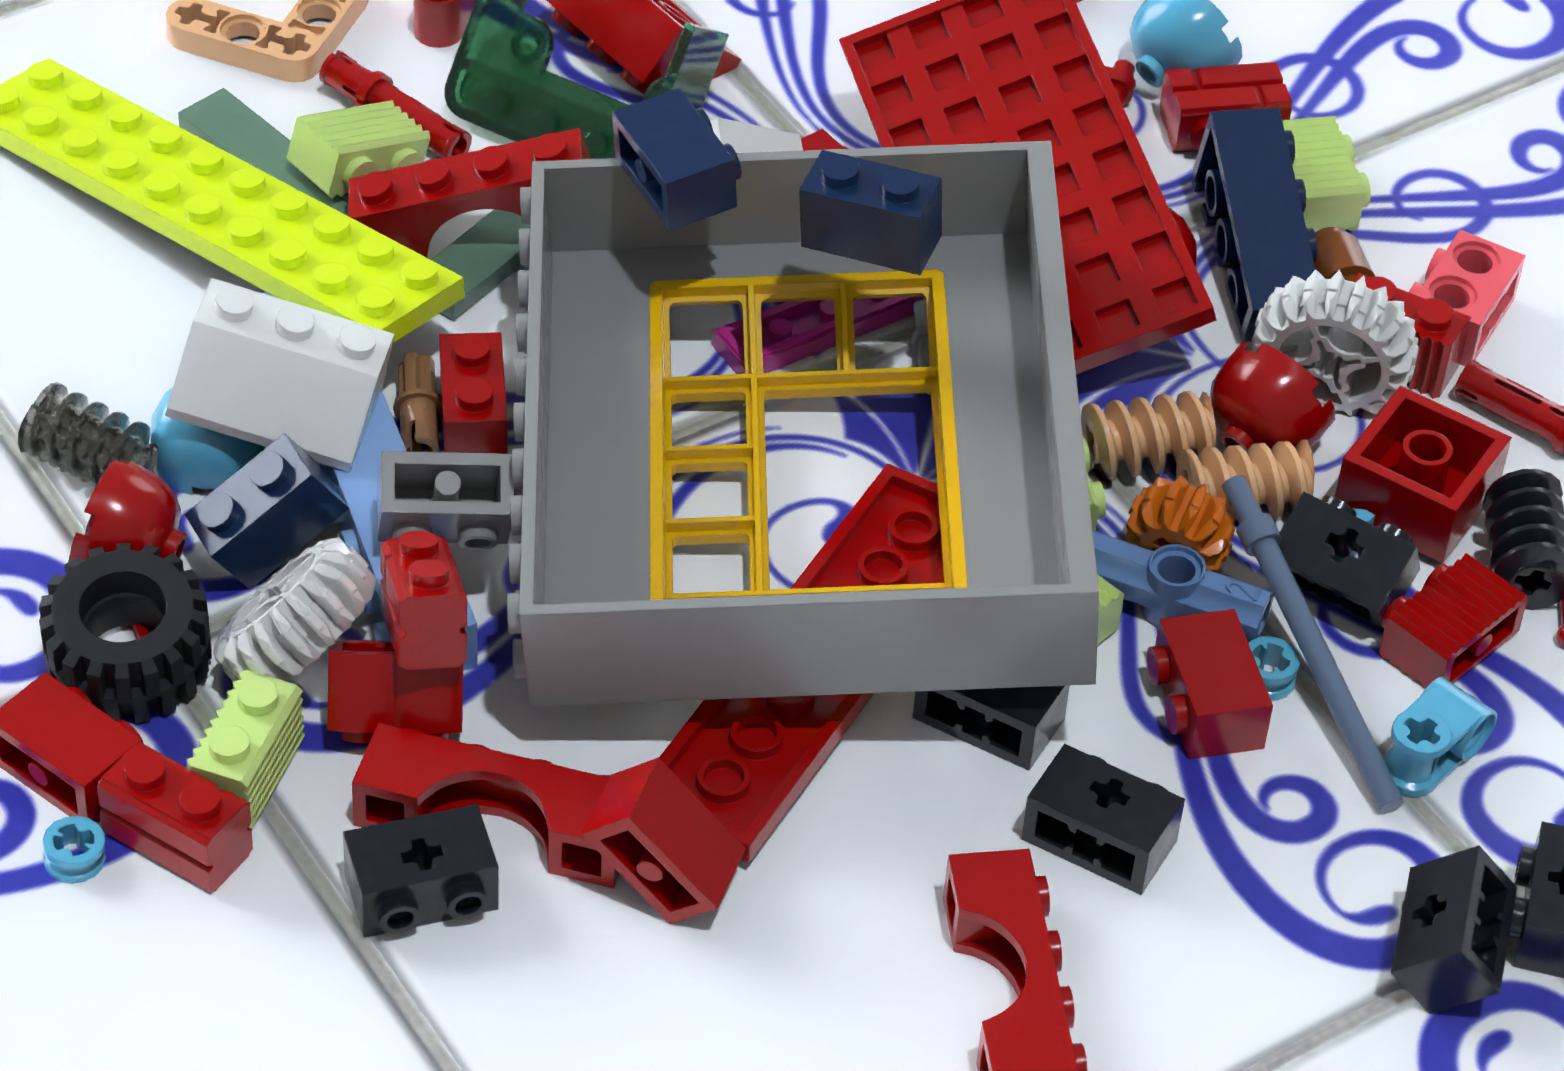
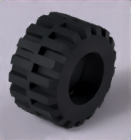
[38,543,212,724]

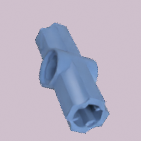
[1093,531,1274,642]

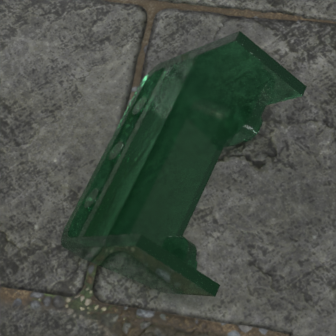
[444,0,729,159]

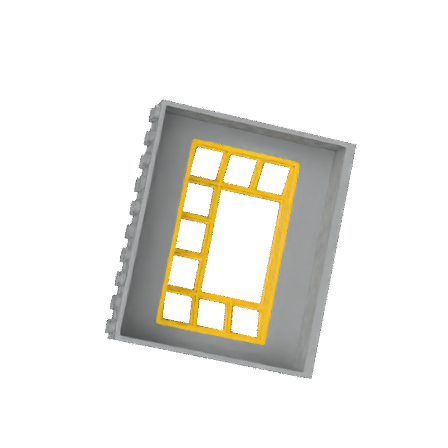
[507,141,1099,706]

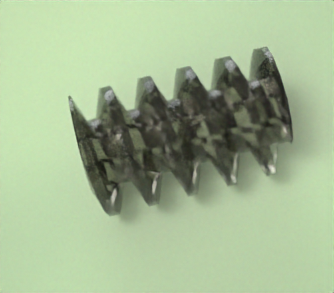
[18,382,158,487]

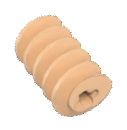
[1081,390,1217,480]
[1176,440,1315,521]

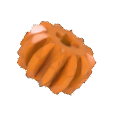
[1125,475,1236,571]

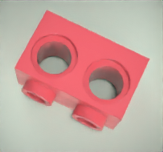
[1409,230,1526,366]

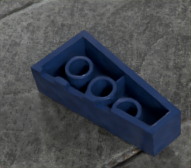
[1190,108,1317,342]

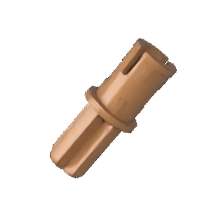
[393,351,442,452]

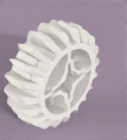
[1252,269,1419,417]
[213,537,377,682]

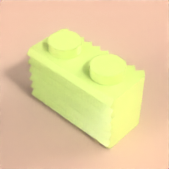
[286,100,430,199]
[1282,116,1371,232]
[187,670,305,829]

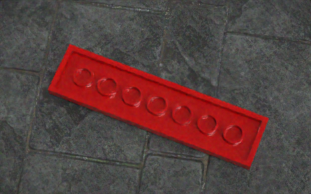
[659,463,944,864]

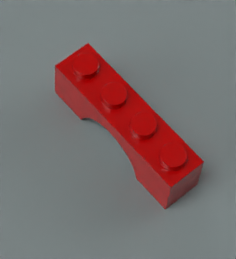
[348,128,591,258]
[352,722,620,889]
[943,849,1087,1071]

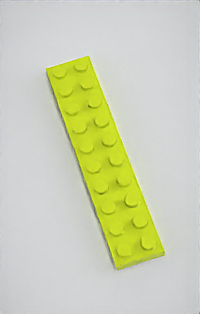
[0,58,465,344]

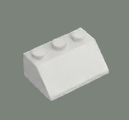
[165,278,394,472]

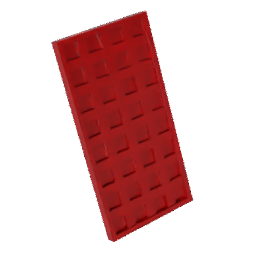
[838,0,1217,375]

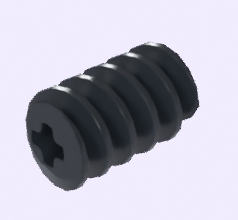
[1483,469,1564,610]

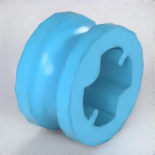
[1249,636,1300,701]
[42,816,106,884]

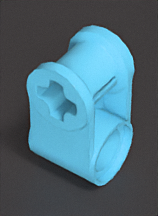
[1383,677,1498,797]

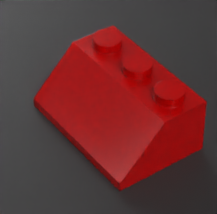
[546,0,742,96]

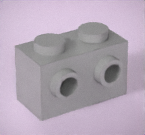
[377,451,514,551]

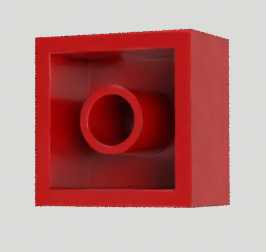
[1334,385,1512,563]

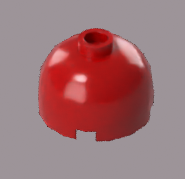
[1209,342,1335,452]
[68,458,188,562]

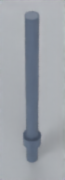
[1222,475,1404,814]

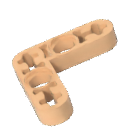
[166,0,369,83]

